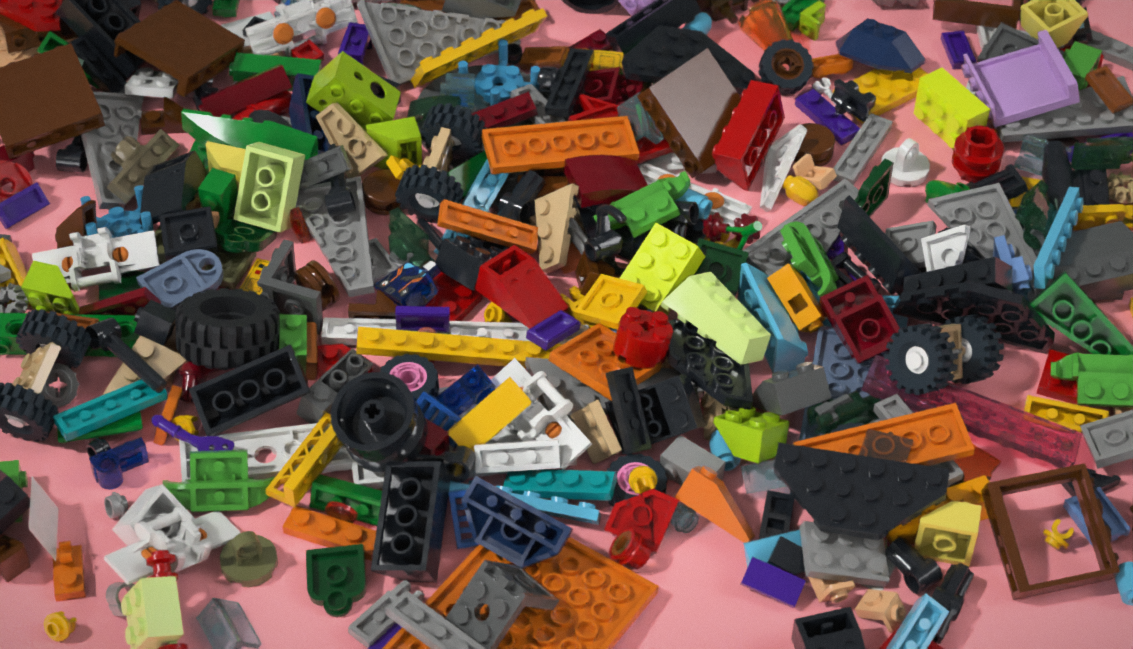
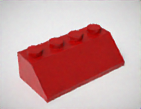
[712,80,785,191]

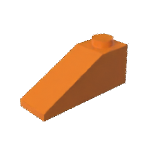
[675,465,755,543]

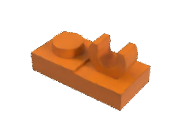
[53,541,86,602]

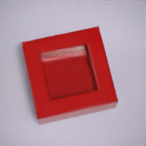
[291,39,324,61]

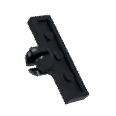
[537,48,595,117]

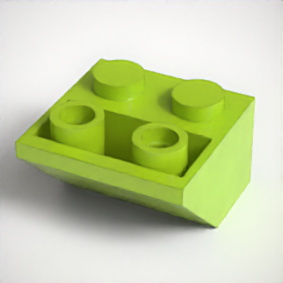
[366,117,422,169]
[21,260,80,314]
[713,406,790,464]

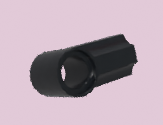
[885,537,943,594]

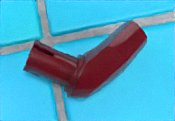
[179,361,220,403]

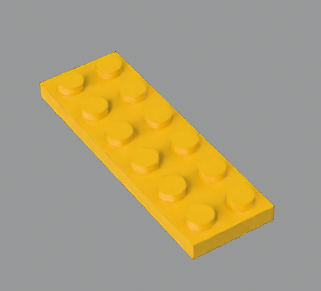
[411,8,547,88]

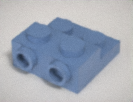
[993,235,1033,302]

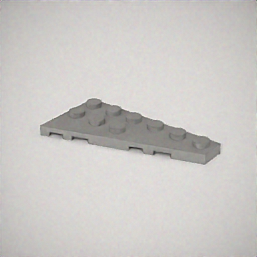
[996,75,1133,143]
[81,91,144,209]

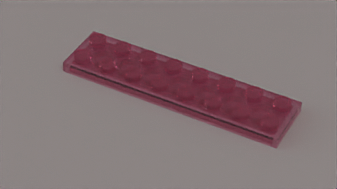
[861,355,1083,468]

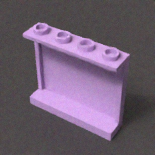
[961,29,1080,128]

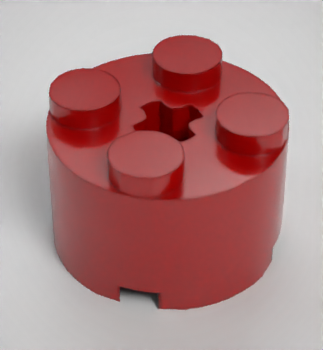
[613,307,673,369]

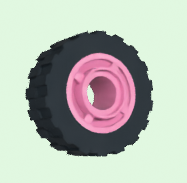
[380,354,439,401]
[607,453,668,507]

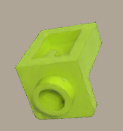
[798,0,826,41]

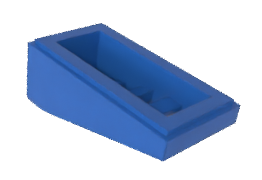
[416,392,462,448]
[448,488,479,549]

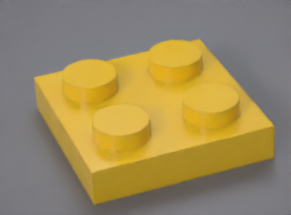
[574,274,647,330]

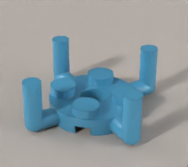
[458,39,540,106]
[80,185,154,238]

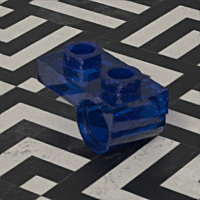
[435,364,496,416]
[89,437,149,490]

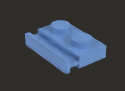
[1063,487,1131,547]

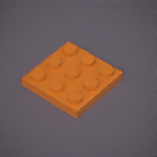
[548,323,662,401]

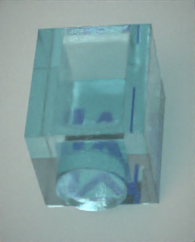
[440,73,475,108]

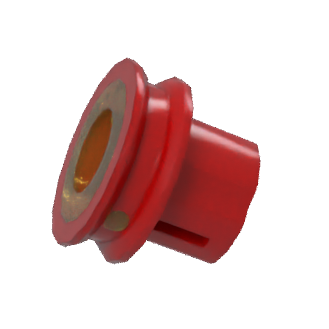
[609,527,651,569]

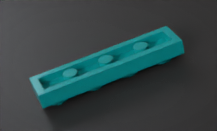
[53,379,168,441]
[503,469,618,501]

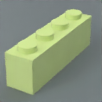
[661,272,771,365]

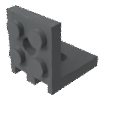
[257,239,323,335]
[445,560,560,649]

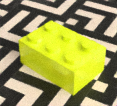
[913,67,990,150]
[619,223,706,315]

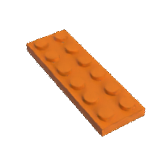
[481,116,640,174]
[793,403,975,466]

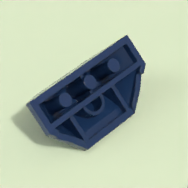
[835,18,925,73]
[289,73,331,155]
[461,475,573,569]

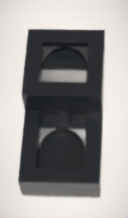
[759,490,795,539]

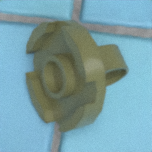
[219,531,278,588]

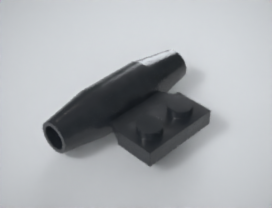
[1042,141,1110,232]

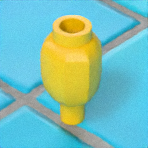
[782,175,818,206]

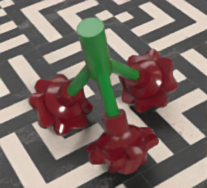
[703,212,763,250]

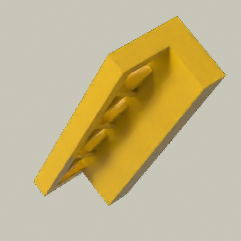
[265,412,343,508]

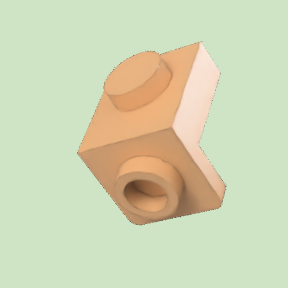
[793,154,837,190]
[809,577,855,603]
[855,589,907,632]

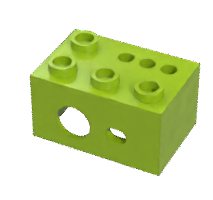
[306,51,401,132]

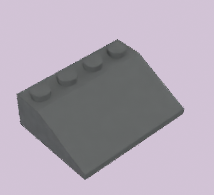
[1029,221,1133,299]

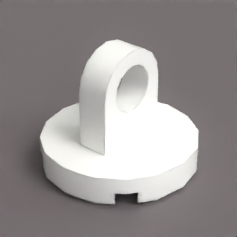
[881,138,930,187]

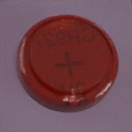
[325,501,358,523]

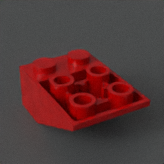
[475,245,568,329]

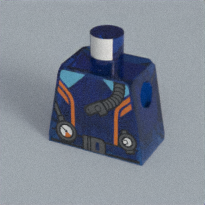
[374,261,440,306]

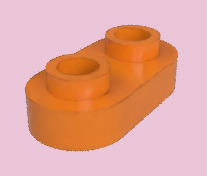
[812,54,854,78]

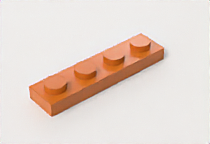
[437,199,538,254]
[282,506,376,561]

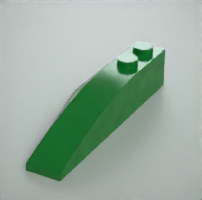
[181,109,318,160]

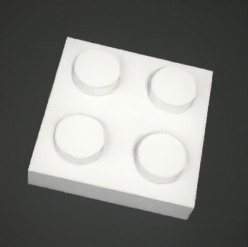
[125,67,179,98]

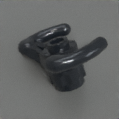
[584,204,627,277]

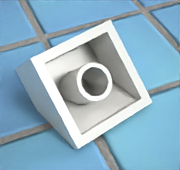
[112,484,195,546]

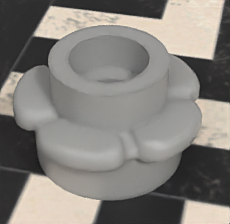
[104,492,128,519]

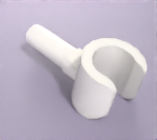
[812,77,836,106]

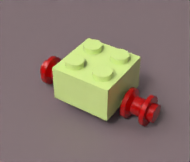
[121,550,188,649]

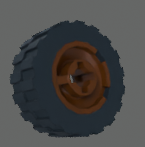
[758,39,813,95]

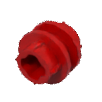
[951,126,1004,183]

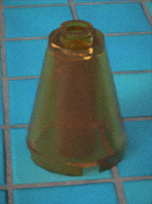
[738,0,793,52]

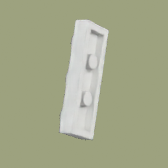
[474,439,561,474]

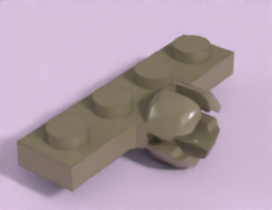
[107,129,180,204]

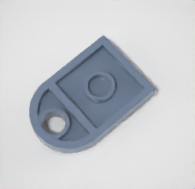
[136,249,223,311]

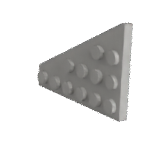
[357,0,521,86]

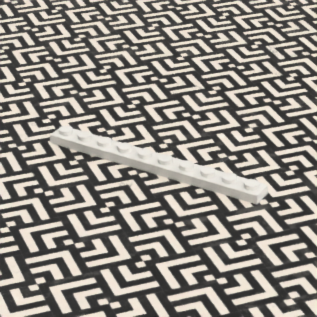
[321,317,589,345]

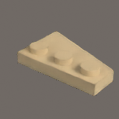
[316,103,388,178]
[535,184,579,273]
[102,335,187,395]

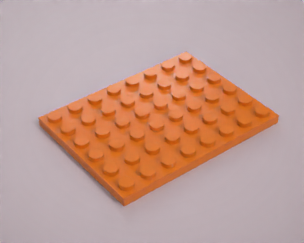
[382,537,659,649]

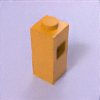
[767,263,828,333]

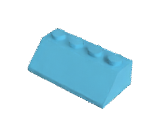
[737,263,808,373]

